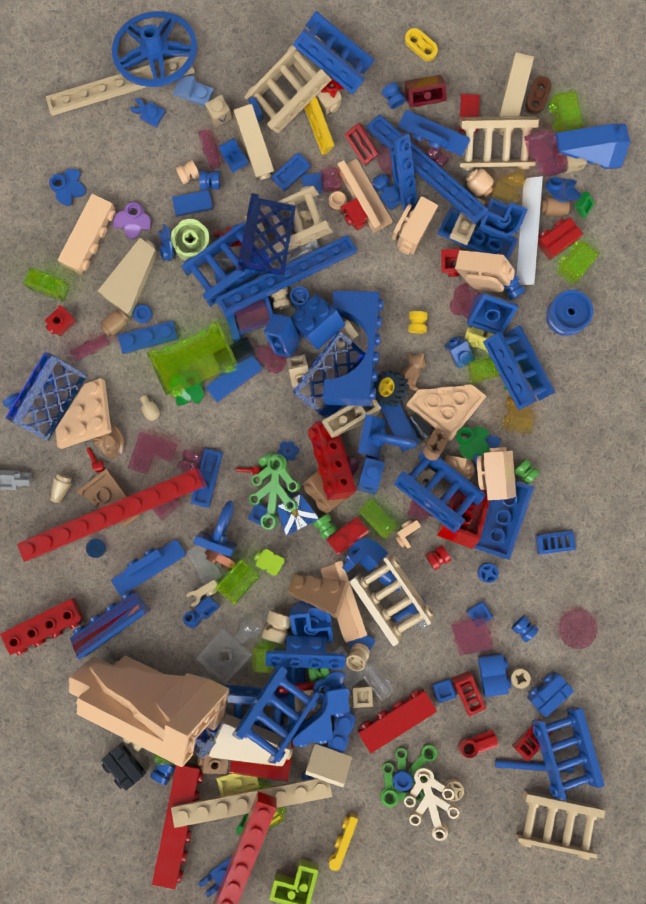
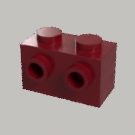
[404,75,447,108]

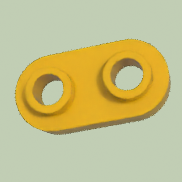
[405,28,438,61]

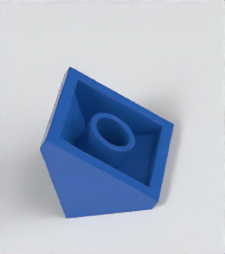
[467,292,519,334]

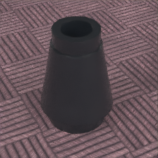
[407,412,434,441]

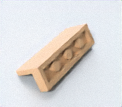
[337,159,393,233]
[321,561,367,642]

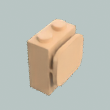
[392,196,438,255]
[455,250,515,292]
[477,447,516,500]

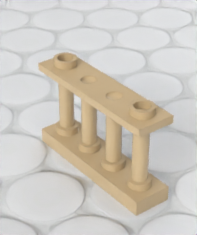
[244,45,332,133]
[458,116,539,170]
[244,186,333,259]
[349,553,434,646]
[515,790,605,860]

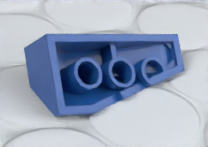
[554,124,630,169]

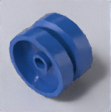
[546,290,593,336]

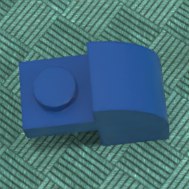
[342,538,388,573]

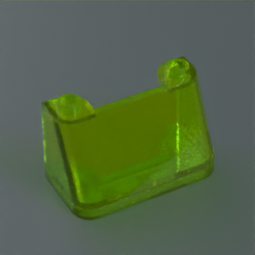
[147,321,238,398]

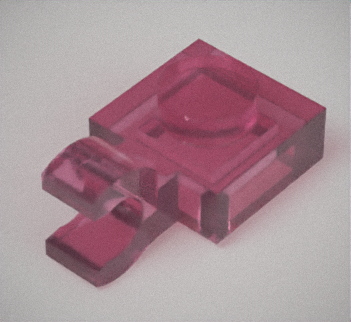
[407,499,433,521]

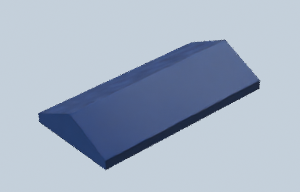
[437,207,518,260]
[474,481,534,560]

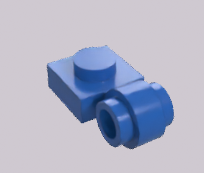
[371,174,402,211]
[183,596,220,628]

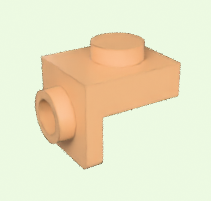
[445,455,474,480]
[396,519,421,549]

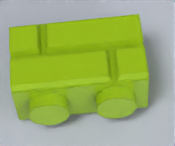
[254,548,285,576]

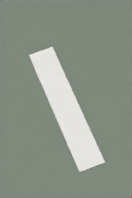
[516,176,543,285]

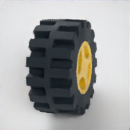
[373,370,409,407]

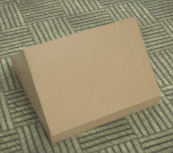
[305,744,352,787]

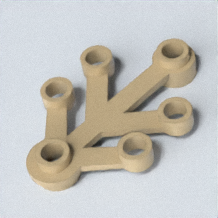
[404,767,460,841]

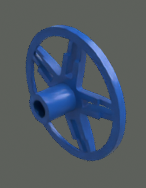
[112,11,197,87]

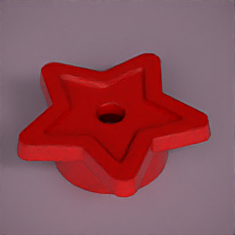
[321,76,344,98]

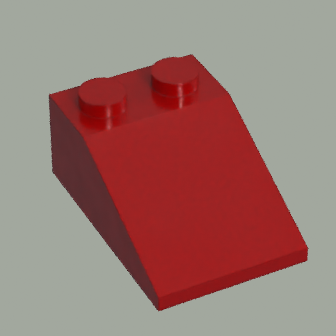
[436,485,490,549]

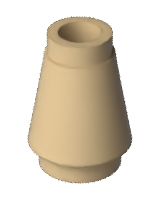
[50,473,72,503]

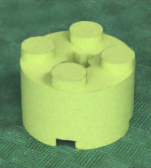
[171,219,211,261]

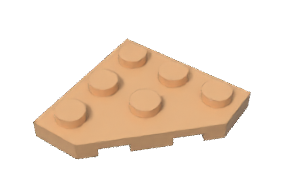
[55,378,111,449]
[406,384,486,441]

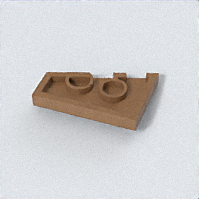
[76,469,142,527]
[287,574,349,619]

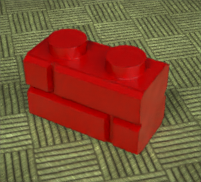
[537,217,583,260]
[327,516,369,555]

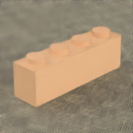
[57,194,116,275]

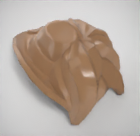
[93,423,125,458]

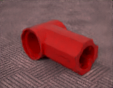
[457,729,498,759]

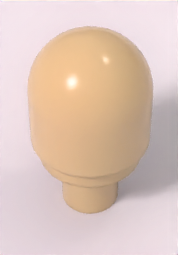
[140,395,160,421]

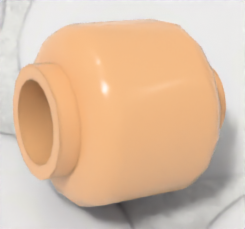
[466,168,494,197]

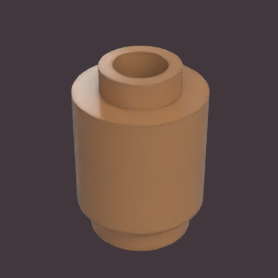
[540,196,570,217]
[100,309,129,336]

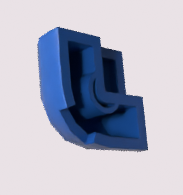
[478,198,528,239]
[289,601,333,643]

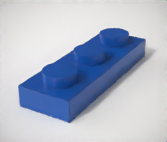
[118,321,178,354]

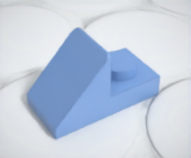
[173,76,214,107]

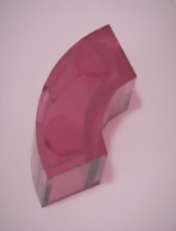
[524,129,568,177]

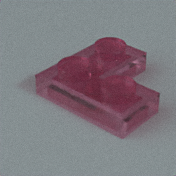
[127,432,177,475]

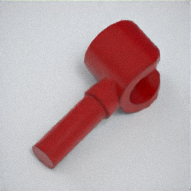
[86,448,105,473]
[236,467,263,478]

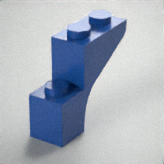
[291,683,350,747]

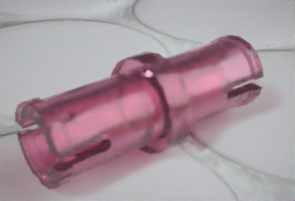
[199,129,221,169]
[70,333,110,362]

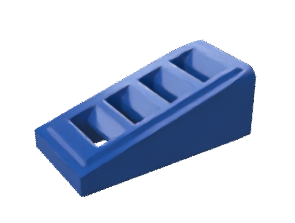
[535,531,576,555]

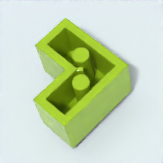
[269,858,319,904]

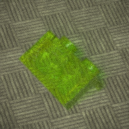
[358,499,397,540]

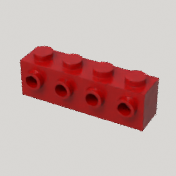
[308,421,357,501]
[0,598,85,656]

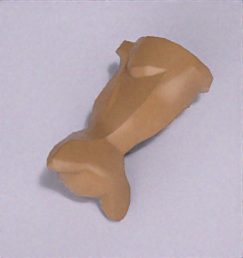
[400,352,427,391]

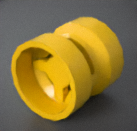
[408,311,428,334]

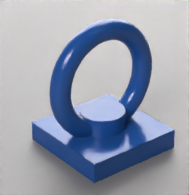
[358,414,417,458]
[193,500,237,557]

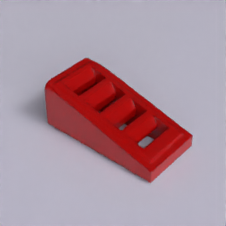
[451,671,486,717]
[512,718,553,762]

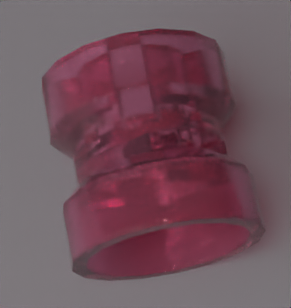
[426,147,449,168]
[320,167,341,192]
[176,449,202,472]

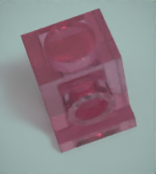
[152,498,181,520]

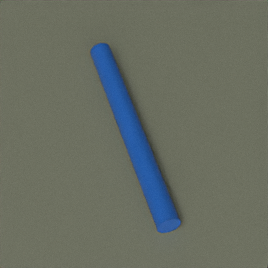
[495,759,574,773]

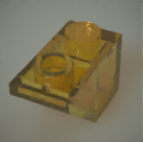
[490,169,526,205]
[503,396,534,435]

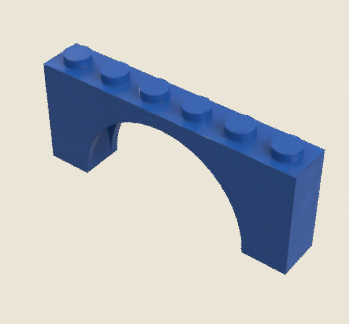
[323,291,384,406]

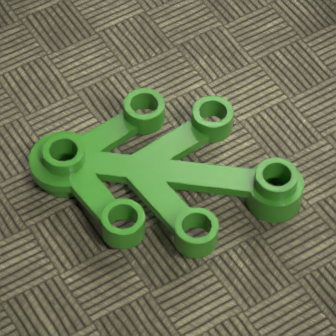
[249,454,300,530]
[380,744,437,807]

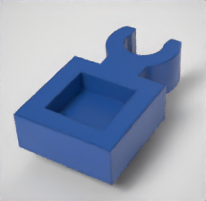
[130,98,166,128]

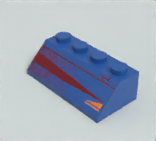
[70,591,151,659]

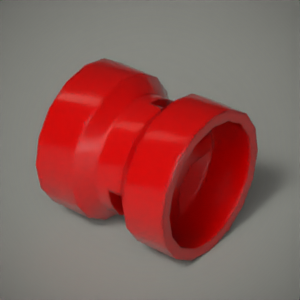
[425,545,451,571]

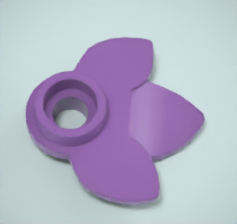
[113,202,151,240]

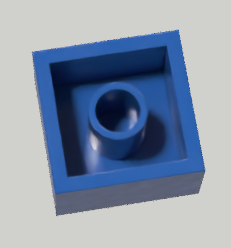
[290,294,346,350]

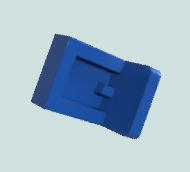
[218,138,249,173]
[444,336,475,369]

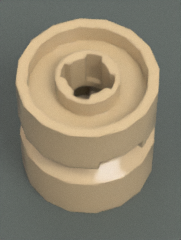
[261,610,291,644]

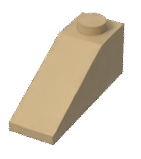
[322,400,381,438]

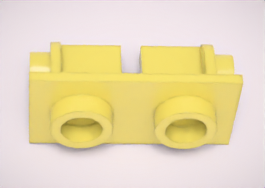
[464,326,494,353]

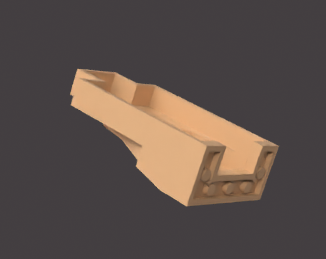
[69,655,229,767]

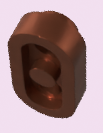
[526,76,551,114]
[204,549,240,572]

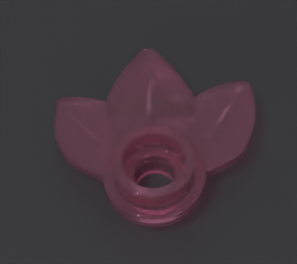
[449,283,481,319]
[256,342,294,374]

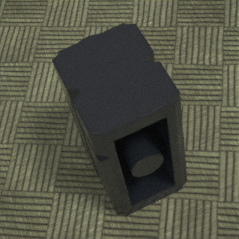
[101,742,147,791]

